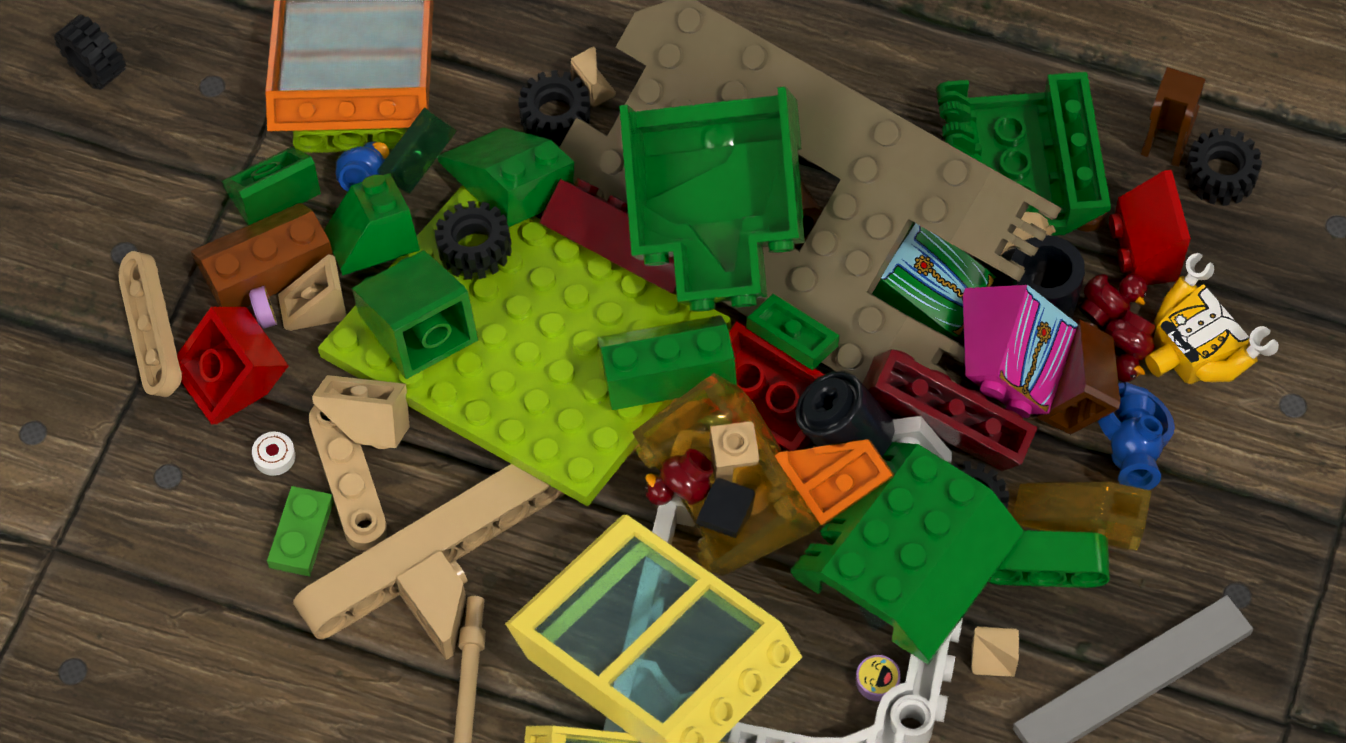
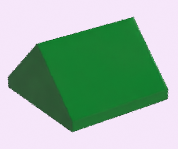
[221,147,321,226]

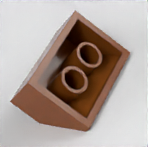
[191,203,333,307]

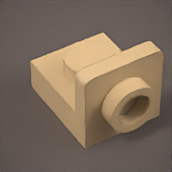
[709,421,759,482]

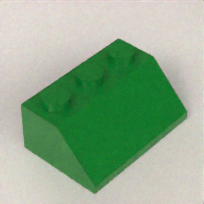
[597,315,737,410]

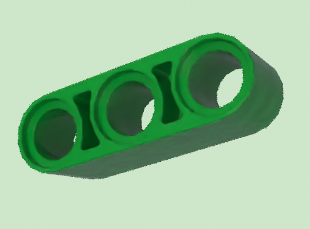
[989,530,1110,588]

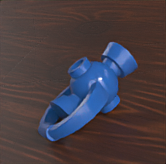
[1098,382,1175,492]

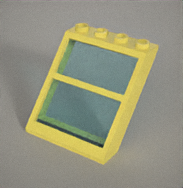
[505,515,802,743]

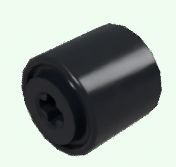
[1006,235,1085,319]
[795,371,895,457]

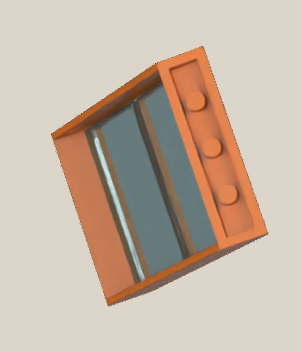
[265,0,433,131]

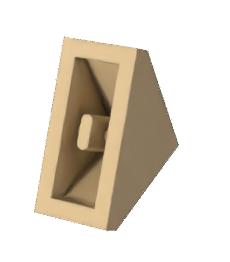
[278,254,346,331]

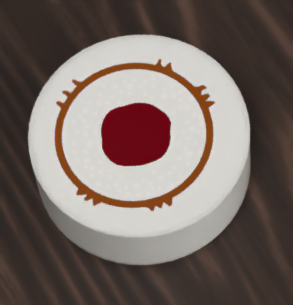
[252,432,296,476]

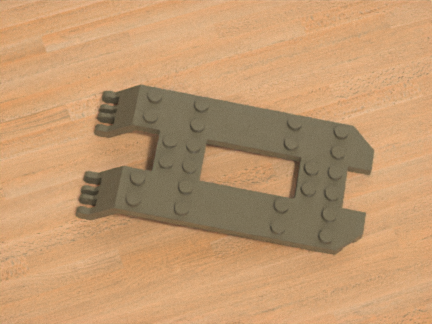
[560,0,1062,385]

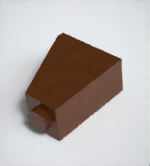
[1036,319,1120,435]

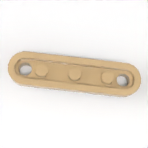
[119,251,182,397]
[309,405,387,550]

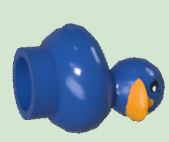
[335,141,389,192]

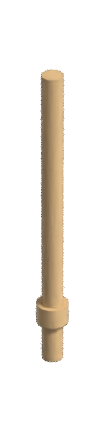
[454,596,486,743]

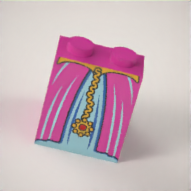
[963,285,1078,418]

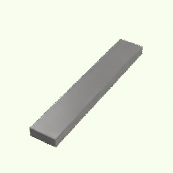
[1013,595,1253,743]

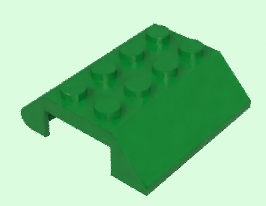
[936,72,1111,236]
[790,442,1024,665]

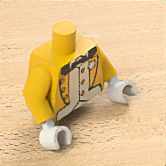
[1145,253,1279,384]

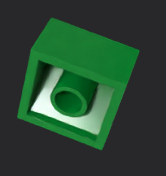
[324,173,420,276]

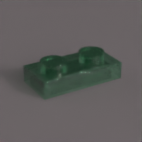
[377,107,457,194]

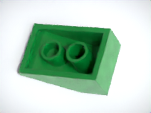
[438,127,575,227]

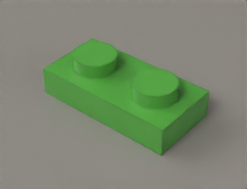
[267,486,334,577]

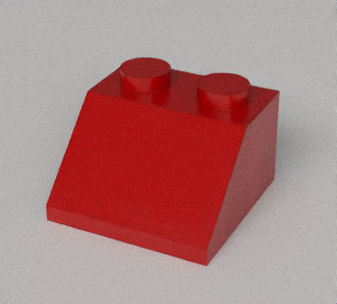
[1109,170,1191,285]
[177,307,289,425]

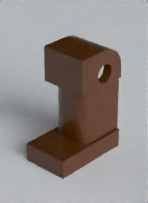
[1141,67,1206,167]

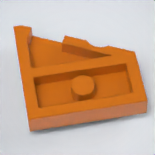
[774,439,895,525]

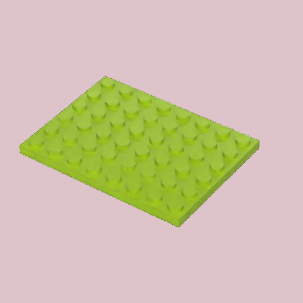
[318,185,732,506]

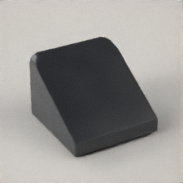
[696,478,756,538]

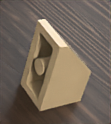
[312,375,410,449]
[396,550,468,660]

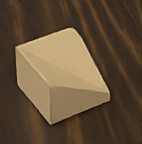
[570,47,616,108]
[971,627,1019,677]

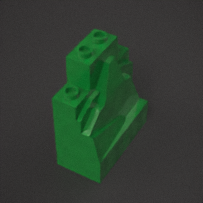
[619,86,805,312]

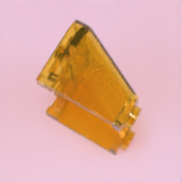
[632,373,822,576]

